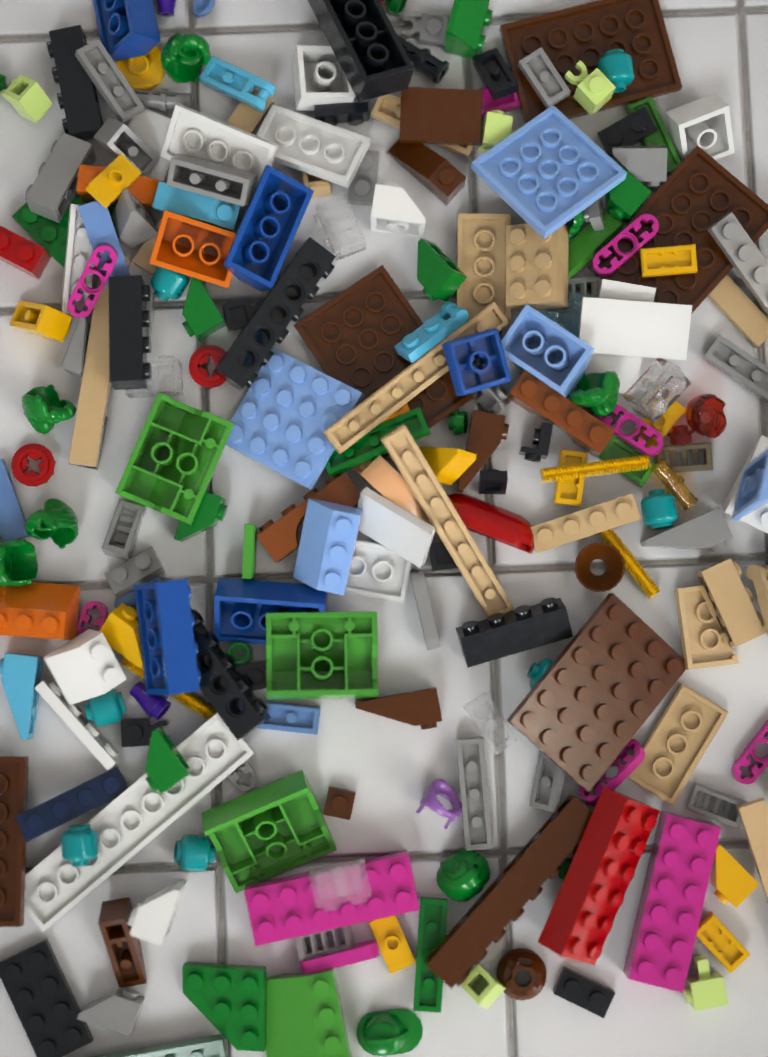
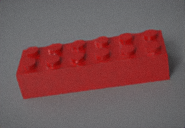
[538,787,660,965]

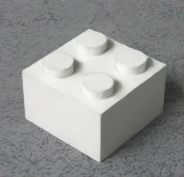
[292,45,355,110]

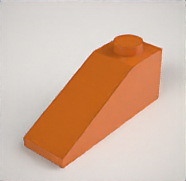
[76,164,164,208]

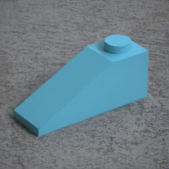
[151,181,240,232]
[0,653,44,740]

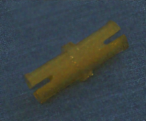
[651,458,698,511]

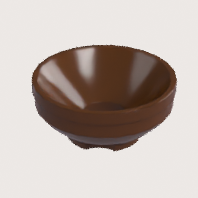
[574,542,625,592]
[496,948,546,1000]

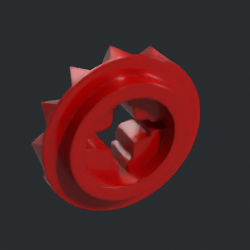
[189,345,226,389]
[11,443,56,487]

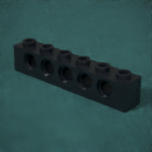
[213,237,336,390]
[190,607,271,740]

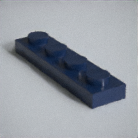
[15,767,128,842]

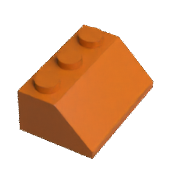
[149,210,236,288]
[0,582,81,640]

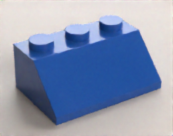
[93,0,160,62]

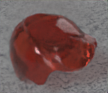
[685,393,727,438]

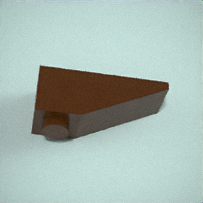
[387,138,466,206]
[457,410,509,493]
[355,687,442,730]
[98,897,147,988]

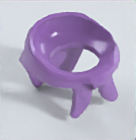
[416,779,462,829]

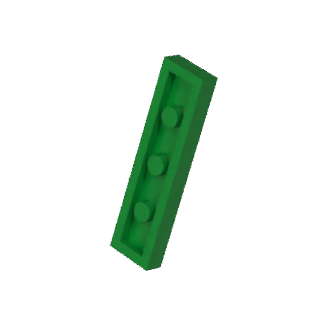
[325,407,431,477]
[413,897,448,1013]

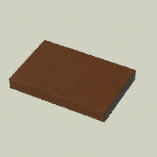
[399,87,482,146]

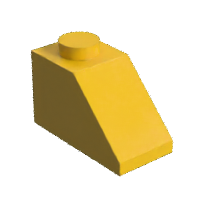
[10,300,72,342]
[419,446,477,485]
[99,603,143,668]
[710,844,759,908]

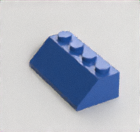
[223,165,314,291]
[214,577,328,645]
[134,579,201,695]

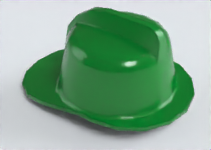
[356,1009,423,1056]

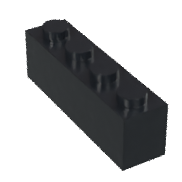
[47,25,103,141]
[109,275,152,390]
[456,598,573,668]

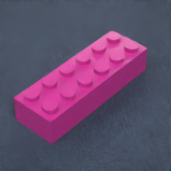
[623,810,721,993]
[244,850,420,946]

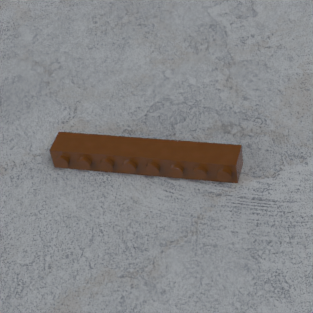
[424,795,593,989]

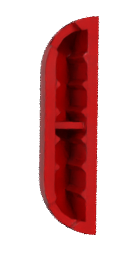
[447,493,534,554]

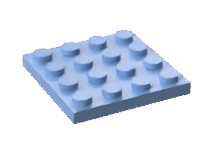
[471,105,627,239]
[226,347,365,491]

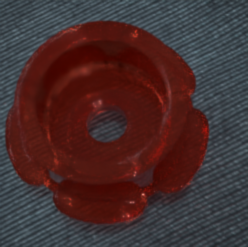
[667,425,694,445]

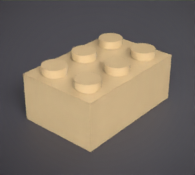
[506,223,569,312]

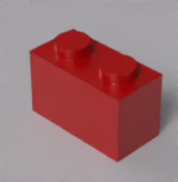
[0,226,52,280]

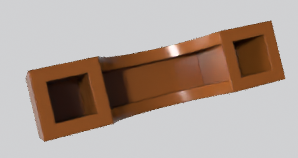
[507,371,616,457]
[257,472,361,563]

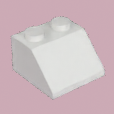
[666,93,735,162]
[371,182,426,238]
[43,629,126,705]
[128,880,187,946]

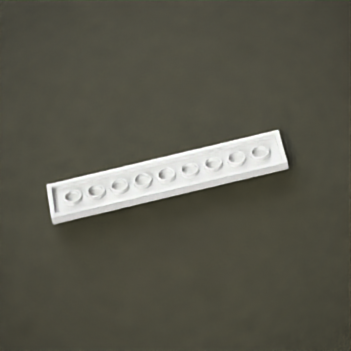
[24,713,255,932]

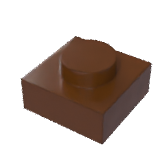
[323,786,356,820]

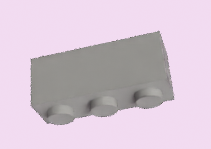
[25,132,96,223]
[166,153,258,207]

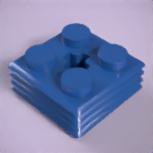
[442,328,511,396]

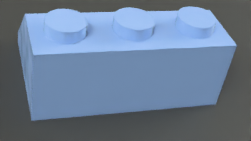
[501,304,594,399]
[731,448,768,521]
[293,498,363,595]

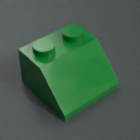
[444,0,493,59]

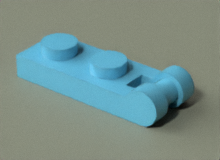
[199,56,276,112]
[394,301,469,364]

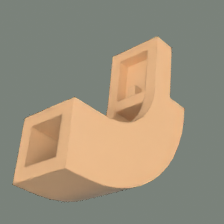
[352,455,430,524]

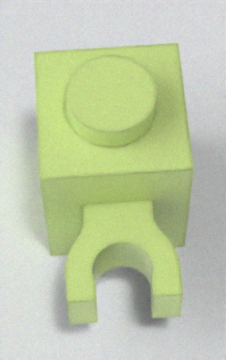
[564,60,616,116]
[0,74,53,123]
[477,110,516,152]
[683,954,729,1011]
[460,963,506,1009]

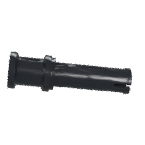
[397,35,450,84]

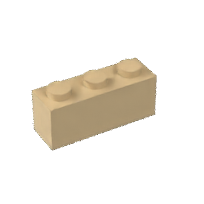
[696,558,766,647]

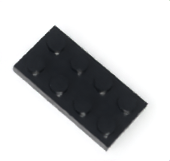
[0,939,94,1057]

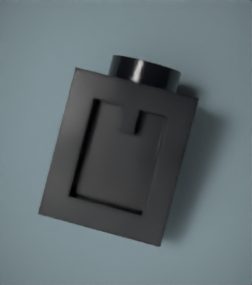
[519,422,553,462]

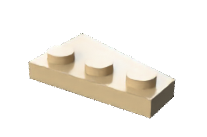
[674,585,740,670]

